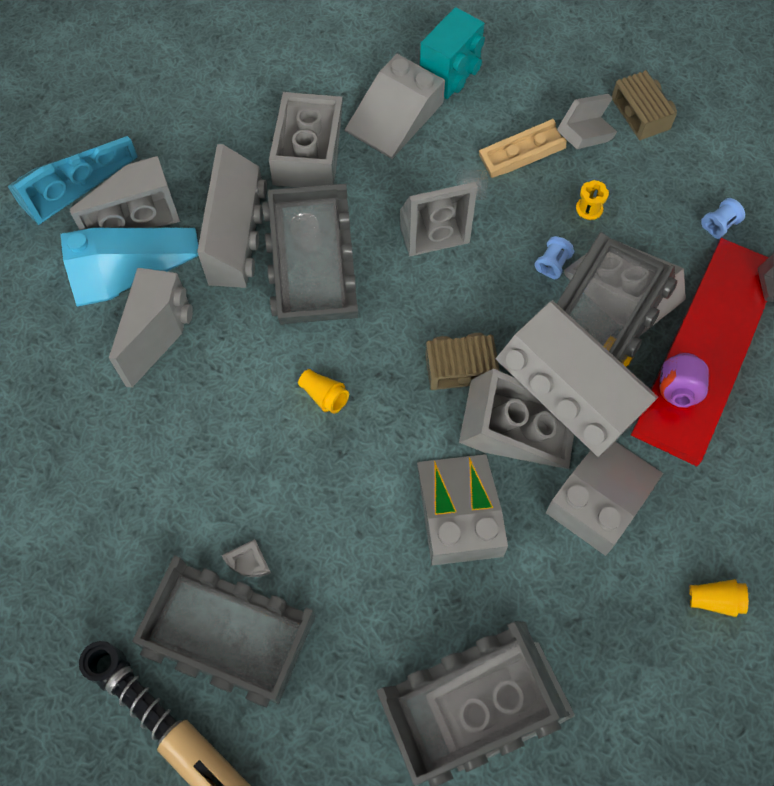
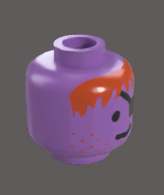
[659,353,709,408]

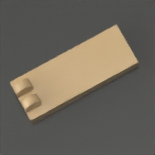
[479,119,567,178]

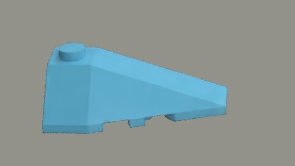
[8,136,138,225]
[60,228,199,307]

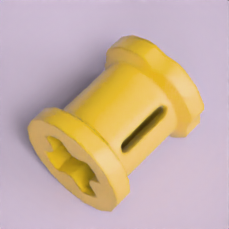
[576,180,609,220]

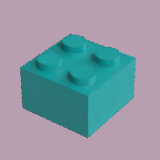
[420,7,485,99]

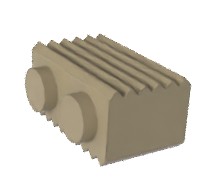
[612,70,677,140]
[425,333,500,390]

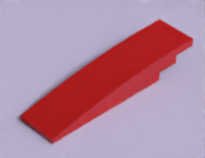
[631,238,769,466]

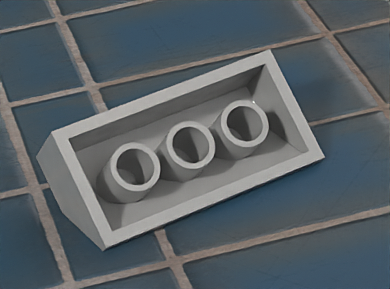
[197,144,267,288]
[496,300,658,457]

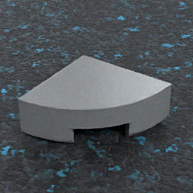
[221,539,271,577]

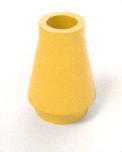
[298,369,349,414]
[689,579,749,617]

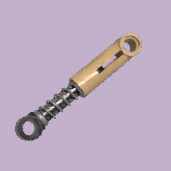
[79,641,251,786]

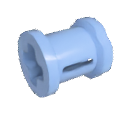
[701,198,745,239]
[535,236,574,279]

